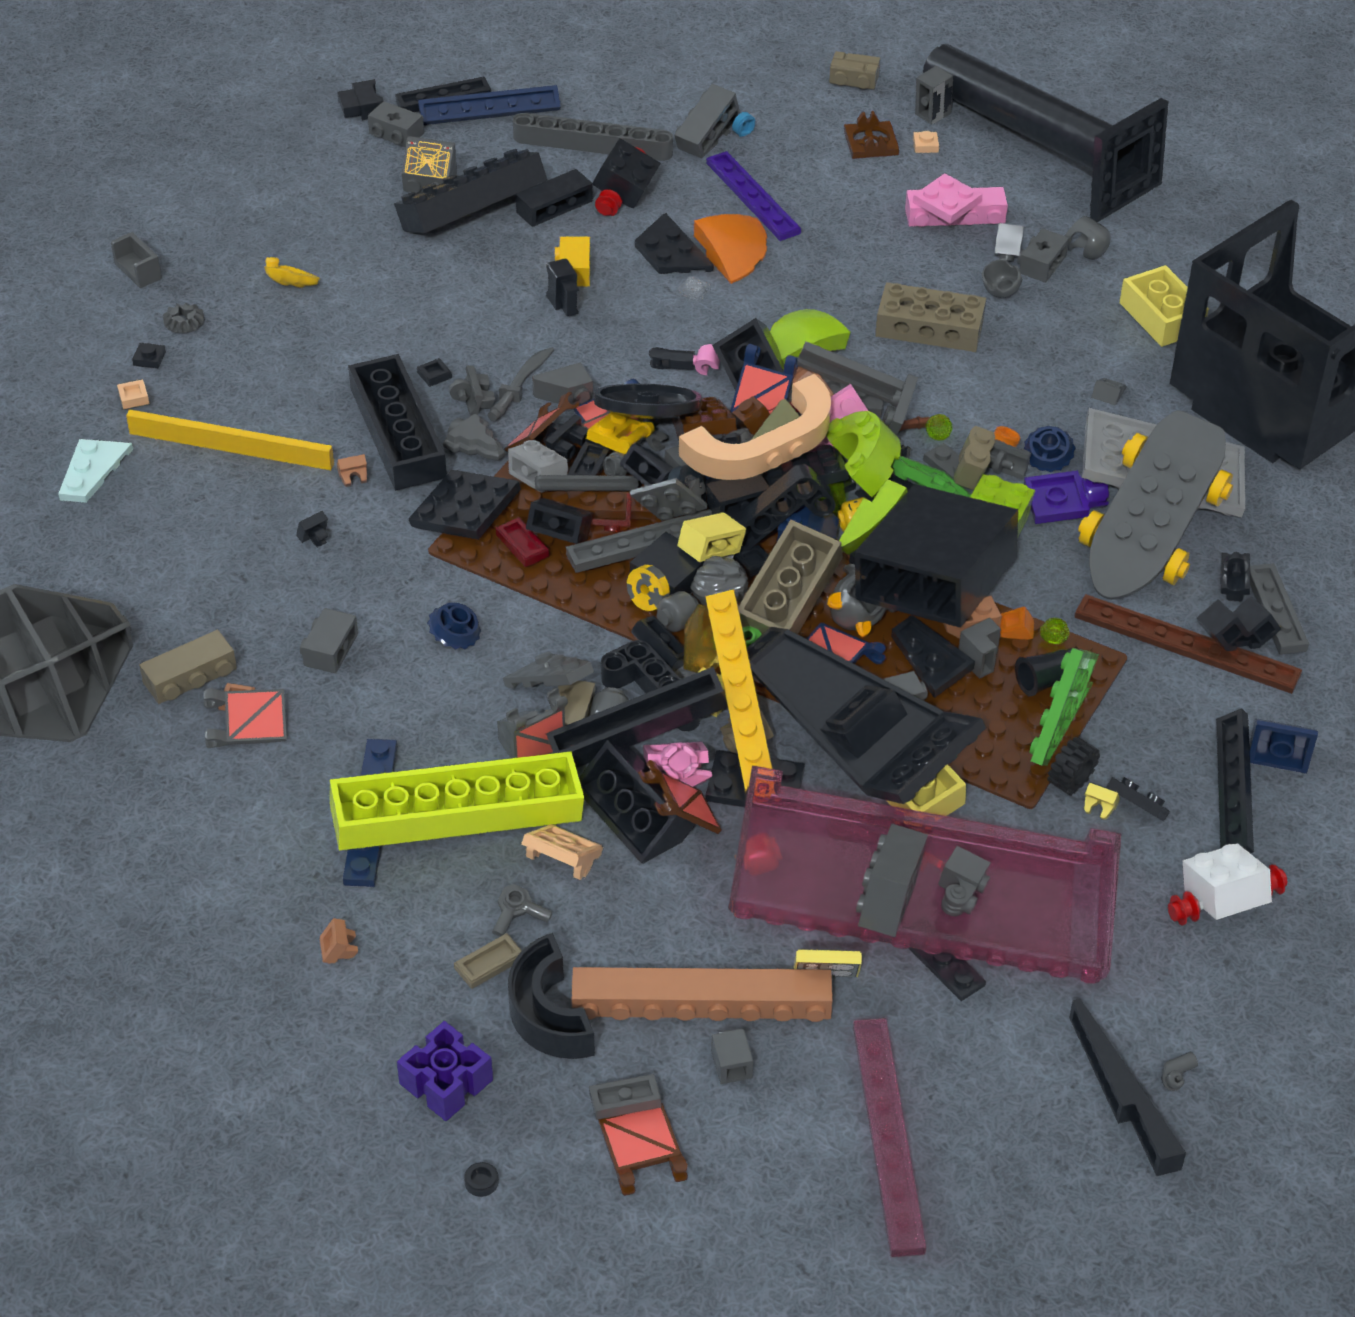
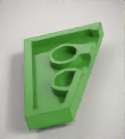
[891,456,971,497]

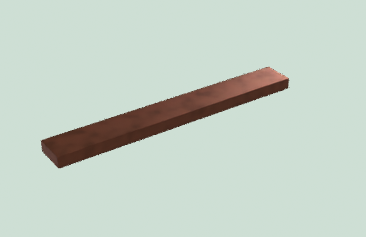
[1074,594,1302,694]

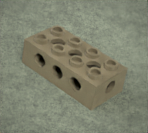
[875,282,986,352]

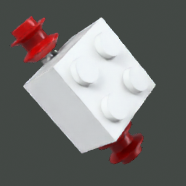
[1168,843,1288,926]

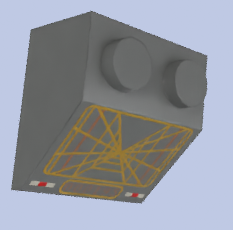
[402,136,457,193]

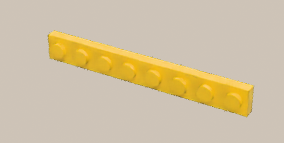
[705,589,778,803]

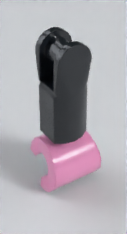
[649,344,720,375]

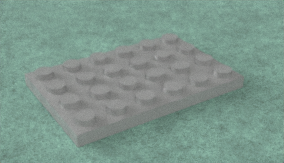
[1082,408,1245,517]

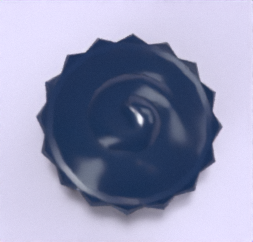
[1024,426,1076,472]
[427,603,481,650]

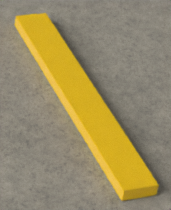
[126,410,334,470]

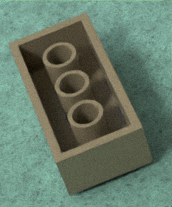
[738,520,843,634]

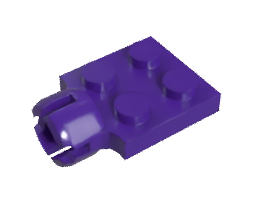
[1024,470,1109,524]

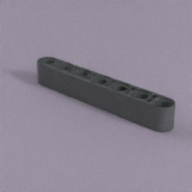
[513,113,673,161]

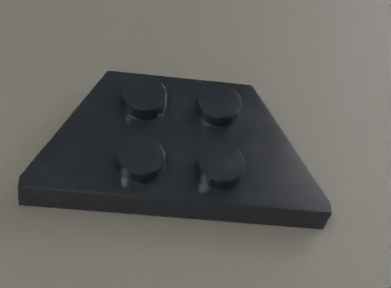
[635,213,714,274]

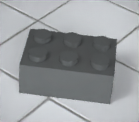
[856,824,928,937]

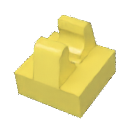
[1084,783,1120,820]

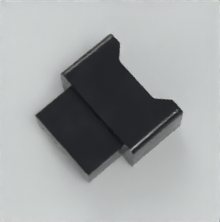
[337,79,383,120]
[546,258,579,316]

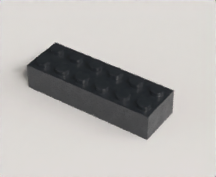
[394,149,548,233]
[348,354,447,491]

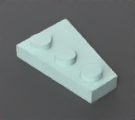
[58,439,133,503]

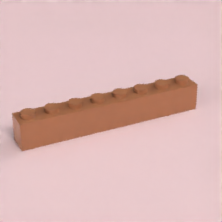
[572,967,832,1022]

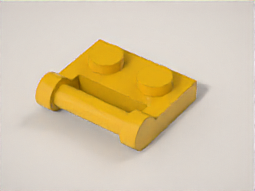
[586,412,654,454]

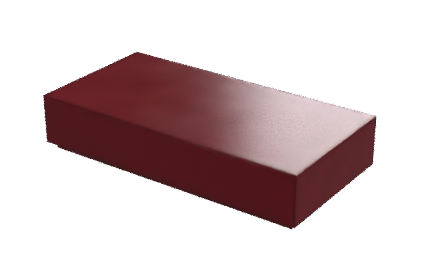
[496,517,549,567]

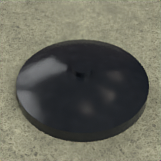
[594,383,702,422]

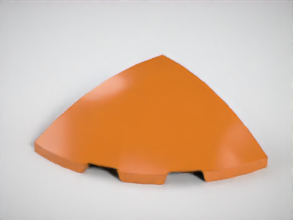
[694,214,767,284]

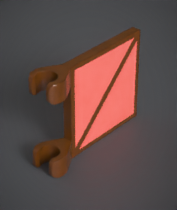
[504,392,580,452]
[638,760,722,834]
[598,1103,688,1196]

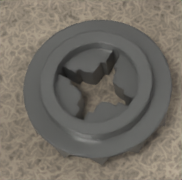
[163,302,204,333]

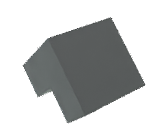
[959,618,1001,679]

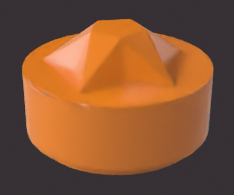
[994,426,1020,447]

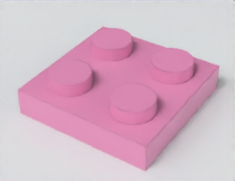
[913,173,983,224]

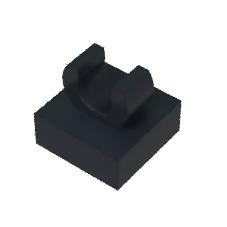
[296,511,328,548]

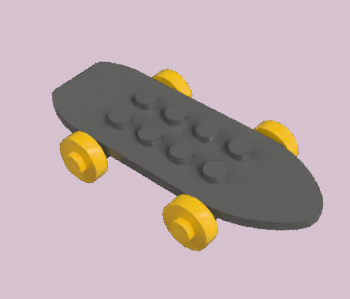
[1078,410,1233,600]

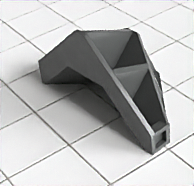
[0,584,133,742]

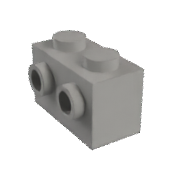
[508,440,568,493]

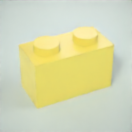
[677,512,746,562]

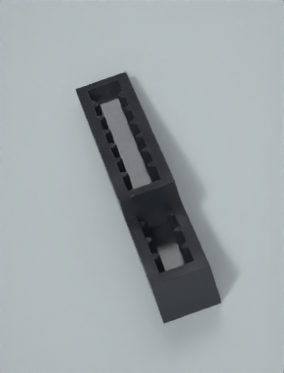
[1069,999,1186,1176]

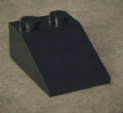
[712,318,784,391]

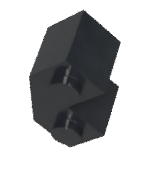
[1197,596,1281,651]

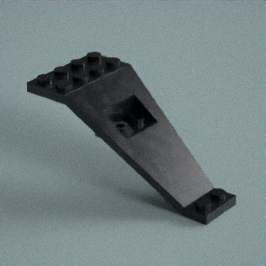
[747,627,986,804]

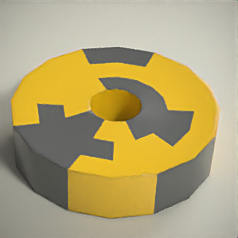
[627,564,670,611]

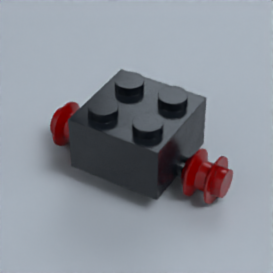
[593,138,661,216]

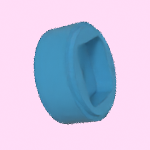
[732,112,755,137]

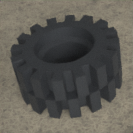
[1048,737,1100,796]

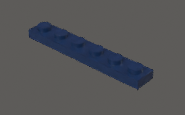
[418,85,561,125]
[343,739,398,887]

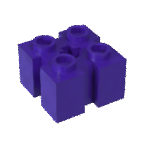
[397,1021,493,1121]

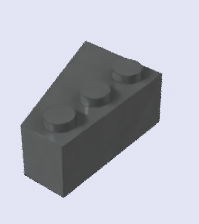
[674,84,740,158]

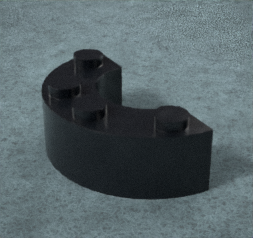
[508,933,595,1059]

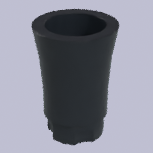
[1015,648,1072,696]

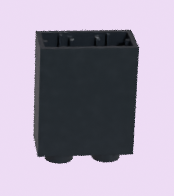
[855,484,1018,628]

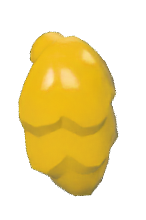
[264,257,320,288]

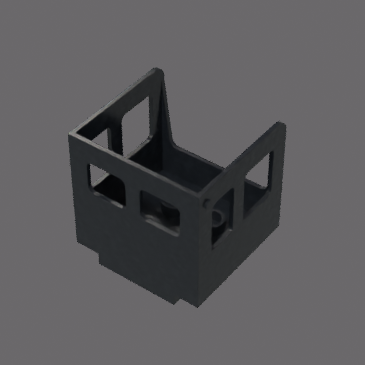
[1169,200,1355,469]

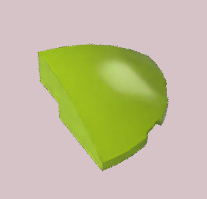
[770,309,851,364]
[839,479,907,554]

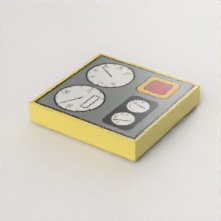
[794,950,862,977]

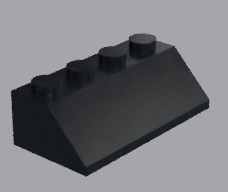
[579,740,696,864]

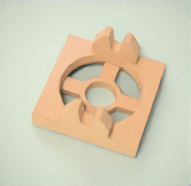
[521,824,603,880]

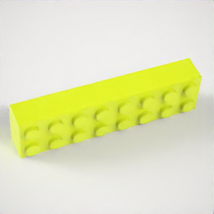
[330,752,584,851]

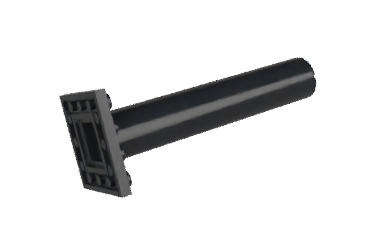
[923,43,1169,222]

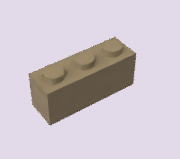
[139,629,237,704]

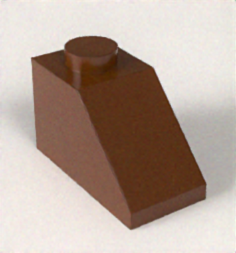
[732,396,770,436]

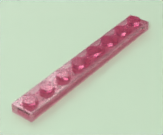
[853,1018,926,1257]

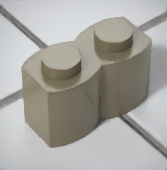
[954,426,995,490]

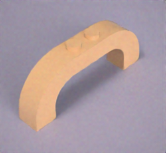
[679,374,831,480]

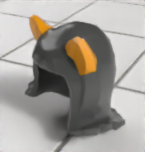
[827,564,896,637]

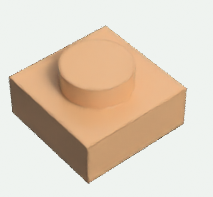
[913,131,939,153]
[117,379,149,409]

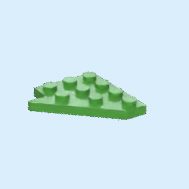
[1029,648,1099,766]

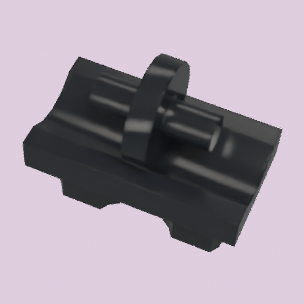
[543,414,590,462]
[1221,552,1250,602]

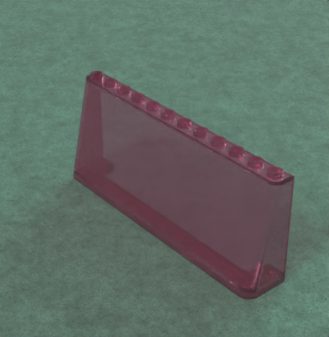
[728,765,1122,984]

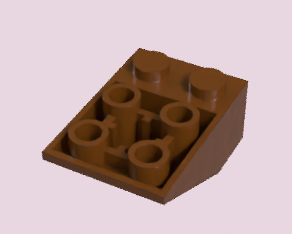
[671,397,737,440]

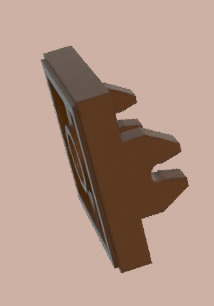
[844,111,899,159]

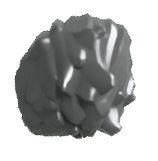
[690,556,749,606]

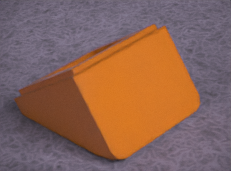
[1000,606,1034,640]

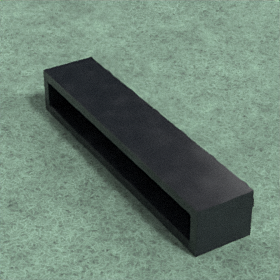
[546,667,728,768]

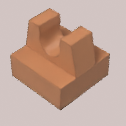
[337,454,367,487]
[320,918,358,964]

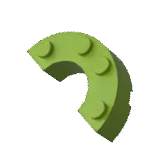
[826,411,901,497]

